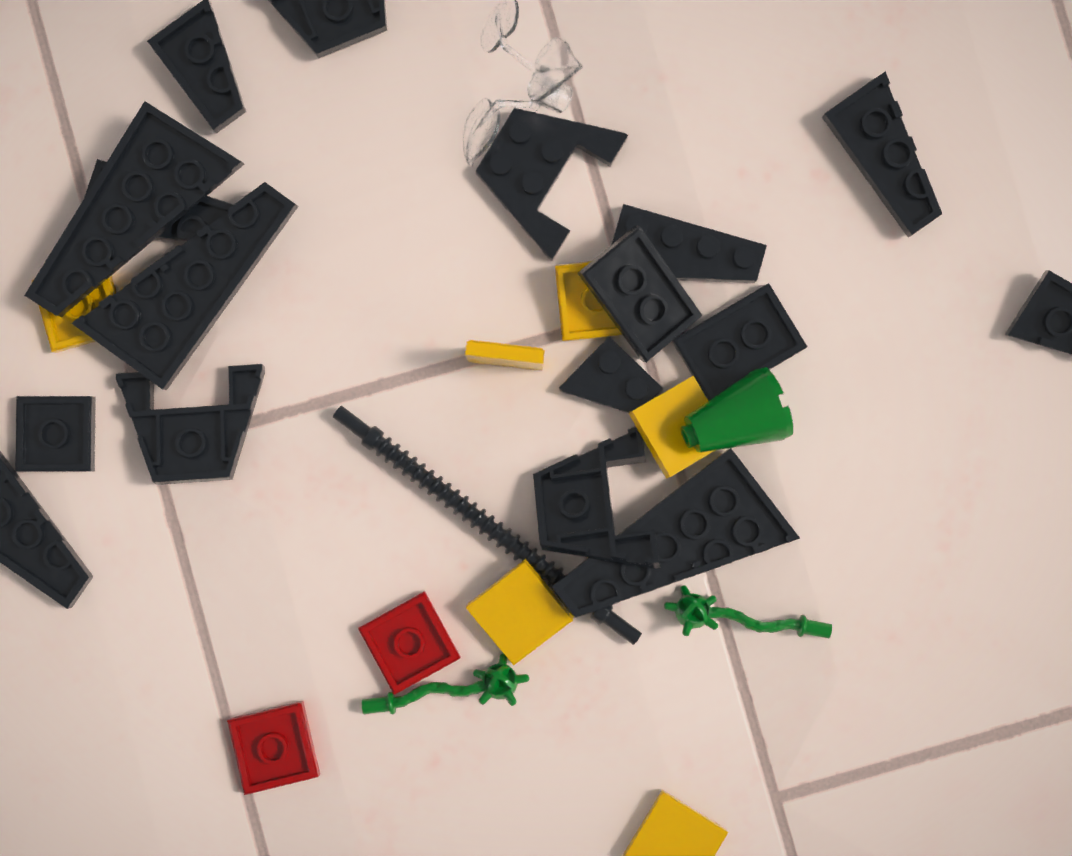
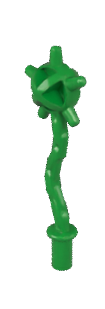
[664,585,832,639]
[362,654,529,715]

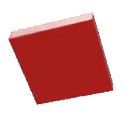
[358,591,461,695]
[227,701,320,795]

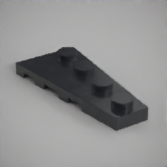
[822,71,943,238]
[611,204,767,283]

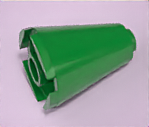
[681,367,794,453]

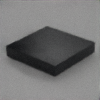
[15,396,96,472]

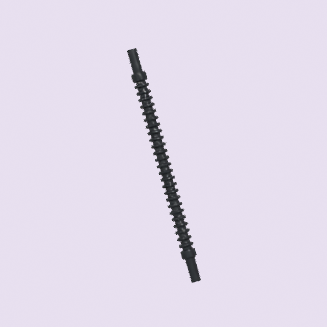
[333,405,642,645]

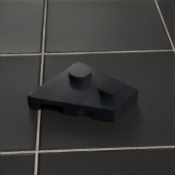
[559,336,663,413]

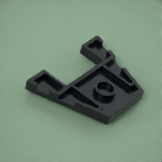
[268,0,387,58]
[476,108,628,261]
[116,364,265,485]
[533,426,661,569]

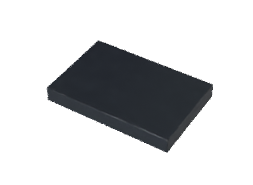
[578,226,703,363]
[672,283,807,401]

